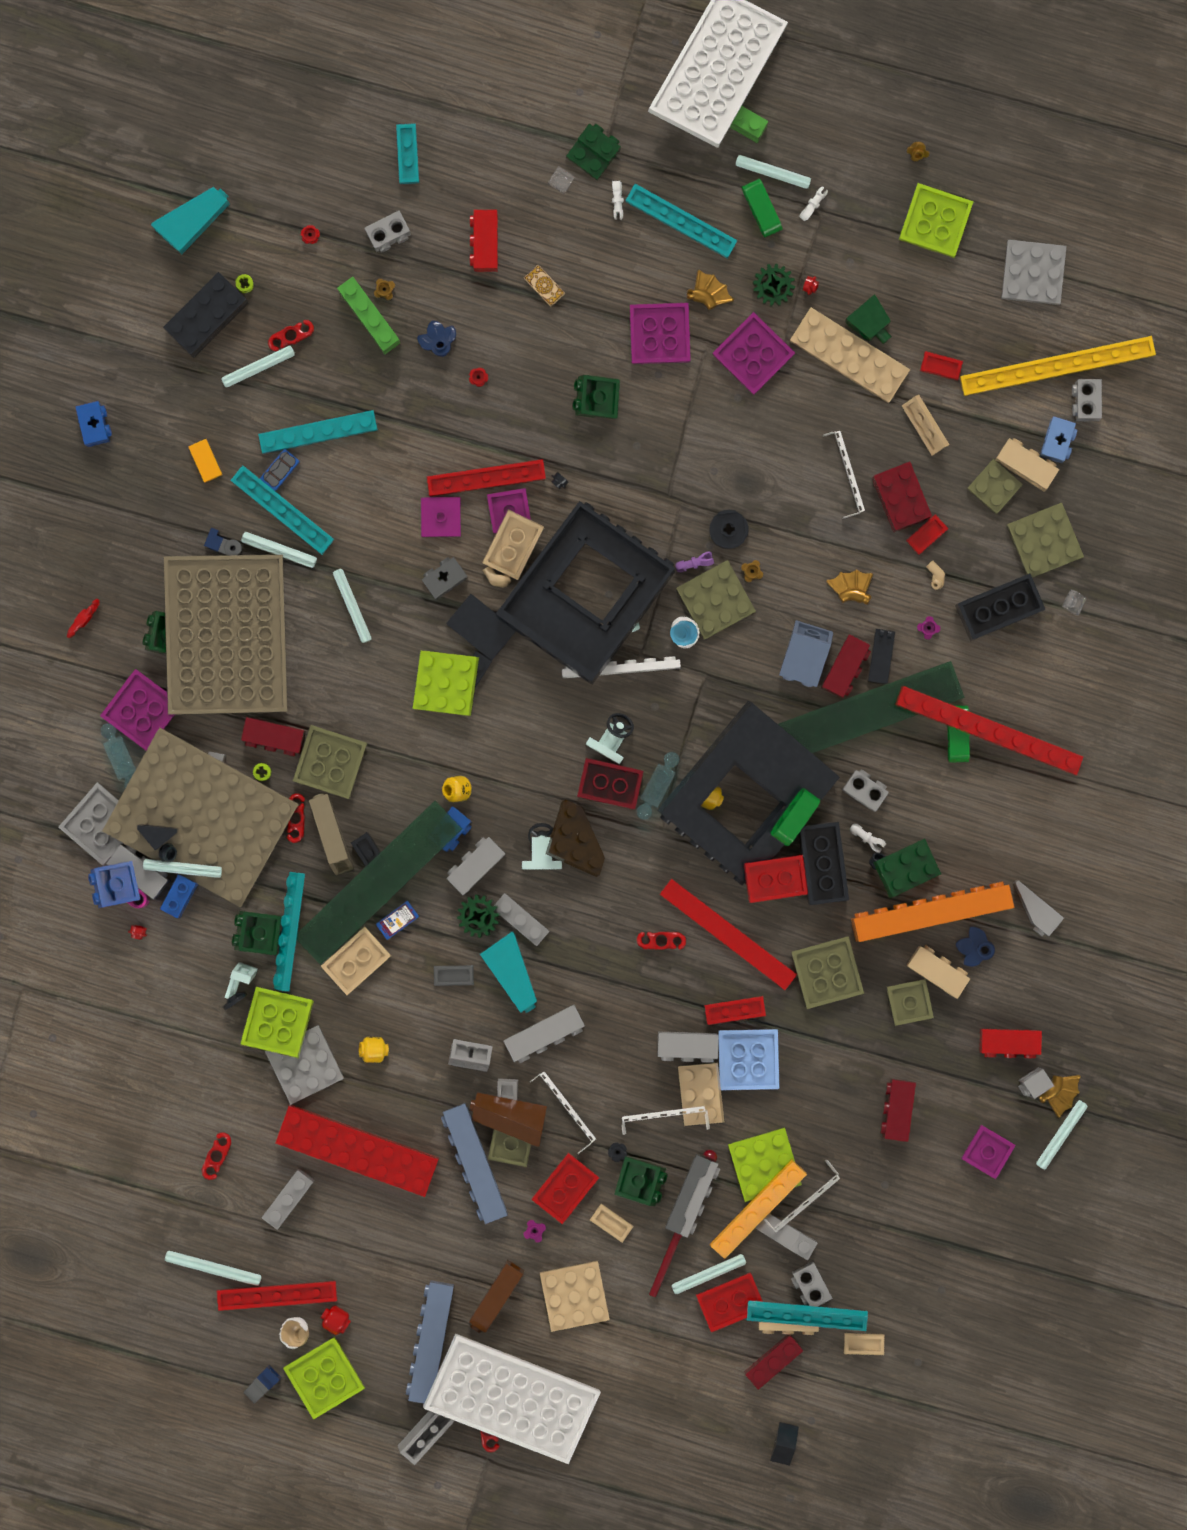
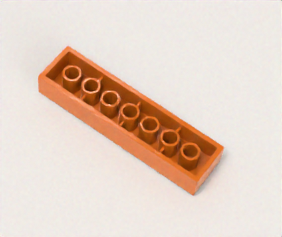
[851,882,1014,942]

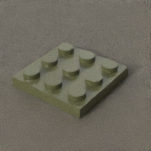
[1007,503,1084,578]
[676,560,756,640]
[293,725,367,799]
[791,936,864,1009]

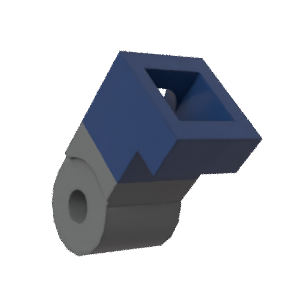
[204,528,243,556]
[243,1365,282,1404]

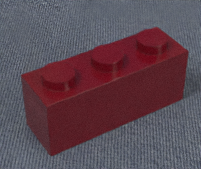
[821,634,871,698]
[241,717,306,757]
[880,1079,916,1142]
[744,1334,803,1390]

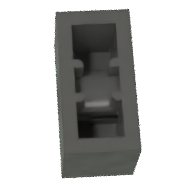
[422,557,468,600]

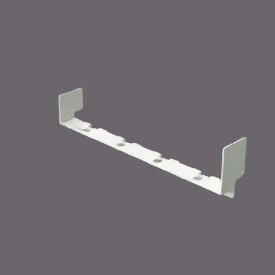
[823,431,865,519]
[530,1072,596,1154]
[622,1106,710,1135]
[763,1160,840,1233]

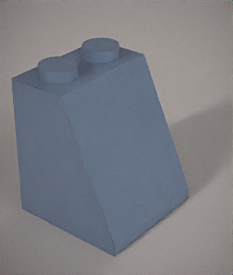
[779,620,833,687]

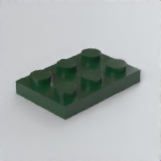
[873,839,941,898]

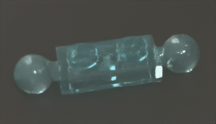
[101,723,136,789]
[636,752,680,820]

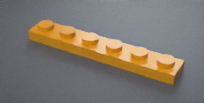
[710,1160,807,1259]

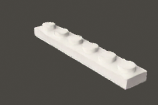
[562,656,681,678]

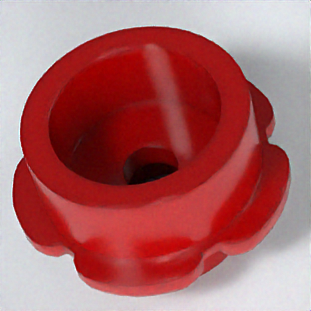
[301,225,320,244]
[803,276,819,295]
[469,368,488,387]
[128,925,147,940]

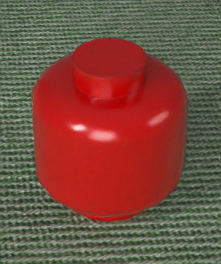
[320,1305,351,1335]

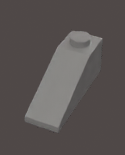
[1013,880,1064,936]
[755,1213,818,1260]

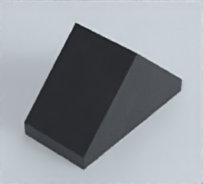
[137,824,179,851]
[770,1422,799,1466]

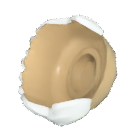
[279,1317,309,1349]

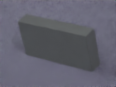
[434,965,474,986]

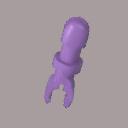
[675,552,714,572]

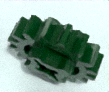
[753,264,795,307]
[457,895,500,938]

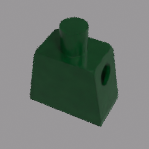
[845,294,892,344]

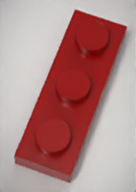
[704,996,766,1025]

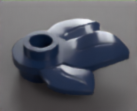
[417,320,456,357]
[956,927,995,967]

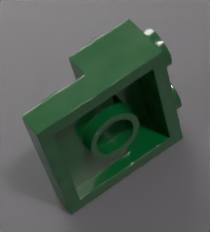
[566,123,621,180]
[572,375,620,419]
[142,611,166,655]
[232,911,282,955]
[614,1156,668,1206]

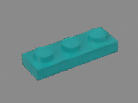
[396,124,419,184]

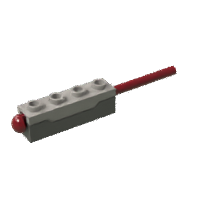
[649,1150,720,1298]

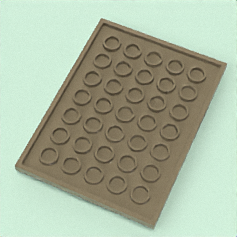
[164,555,287,715]
[102,727,298,908]

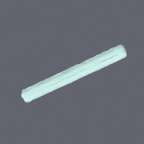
[165,1251,261,1286]

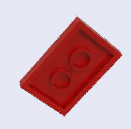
[744,855,808,903]
[531,1152,599,1224]
[696,1272,763,1332]

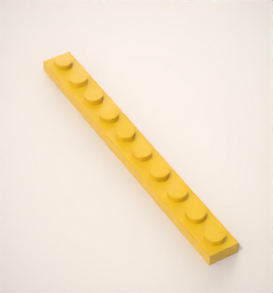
[960,336,1156,396]

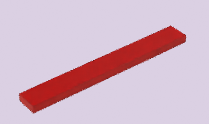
[660,879,797,990]

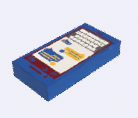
[376,901,419,940]

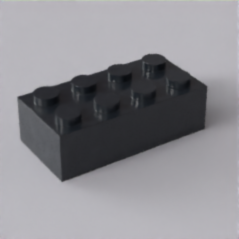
[163,272,249,358]
[955,573,1046,642]
[799,822,849,905]

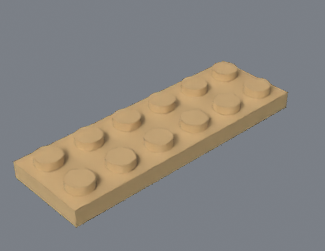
[790,307,910,403]

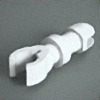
[612,181,624,220]
[799,187,828,221]
[850,824,886,853]

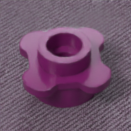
[917,616,941,640]
[523,1220,546,1243]

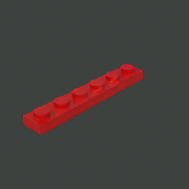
[427,459,546,497]
[217,1281,337,1311]

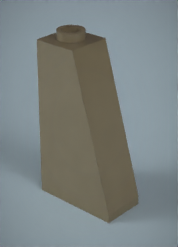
[309,794,354,875]

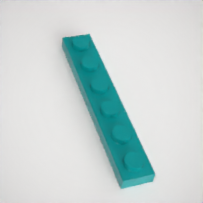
[625,184,737,259]
[258,410,378,454]
[230,465,334,555]
[273,872,305,991]
[747,1301,868,1331]

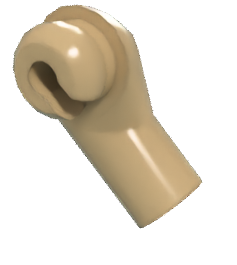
[926,561,945,590]
[483,566,511,588]

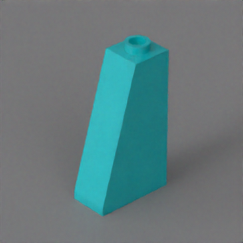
[151,187,230,255]
[480,931,537,1013]

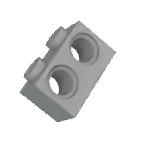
[365,210,411,252]
[1072,379,1102,421]
[842,769,889,812]
[448,1039,493,1072]
[1018,1067,1054,1099]
[791,1261,833,1307]

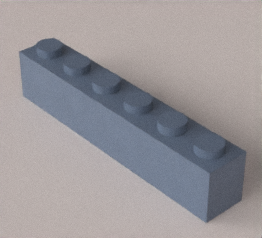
[441,1103,508,1224]
[406,1280,454,1404]

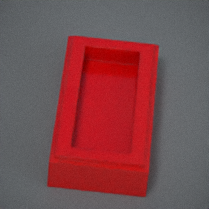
[920,351,963,381]
[906,514,948,555]

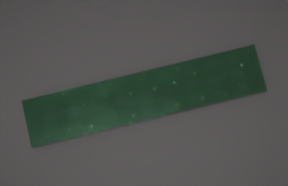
[778,661,965,753]
[296,800,463,965]

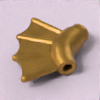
[687,270,734,310]
[826,569,873,605]
[1038,1075,1081,1118]

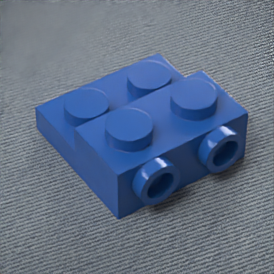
[88,861,140,908]

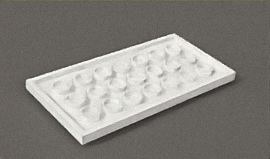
[648,0,788,148]
[423,1334,601,1464]

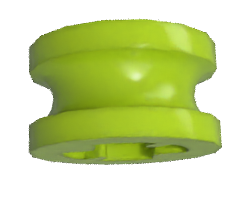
[236,274,254,293]
[253,763,271,781]

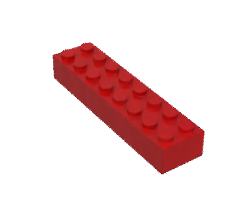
[275,1105,439,1197]

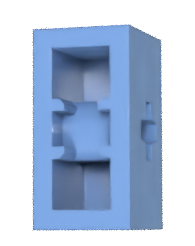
[1039,416,1077,463]

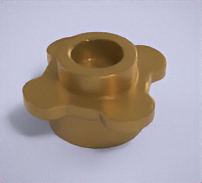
[907,142,929,161]
[374,279,395,300]
[741,560,763,582]

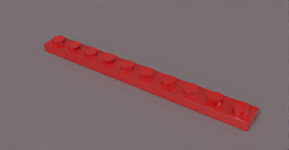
[895,686,1083,775]

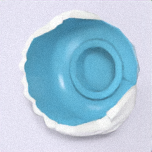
[670,617,700,648]

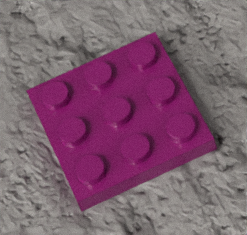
[630,303,691,364]
[712,312,795,396]
[100,669,175,751]

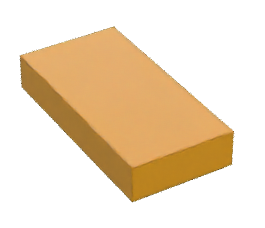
[188,439,223,483]

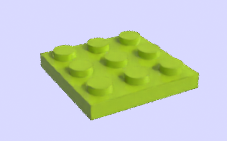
[899,183,974,258]
[413,650,479,716]
[241,987,314,1059]
[728,1127,802,1202]
[283,1336,365,1420]

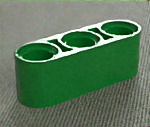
[741,178,783,238]
[947,705,970,763]
[771,788,820,846]

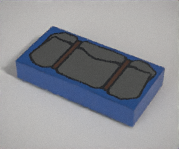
[260,449,300,492]

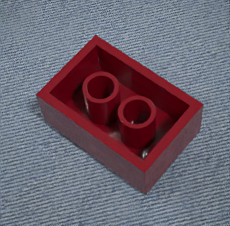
[872,461,932,533]
[577,758,644,810]

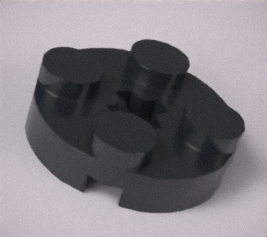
[709,509,749,549]

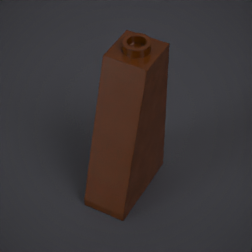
[469,1093,547,1147]
[469,1259,524,1333]

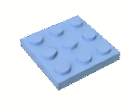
[718,1029,779,1090]

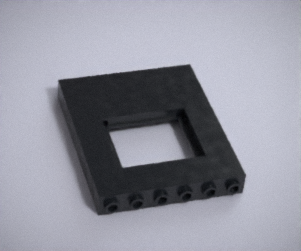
[496,501,675,685]
[657,701,840,886]

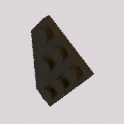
[545,799,605,877]

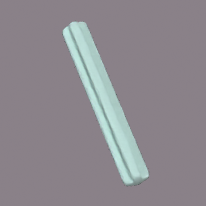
[736,155,811,189]
[222,346,295,387]
[241,532,317,568]
[333,569,371,643]
[143,859,222,878]
[1036,1100,1087,1170]
[672,1254,746,1294]

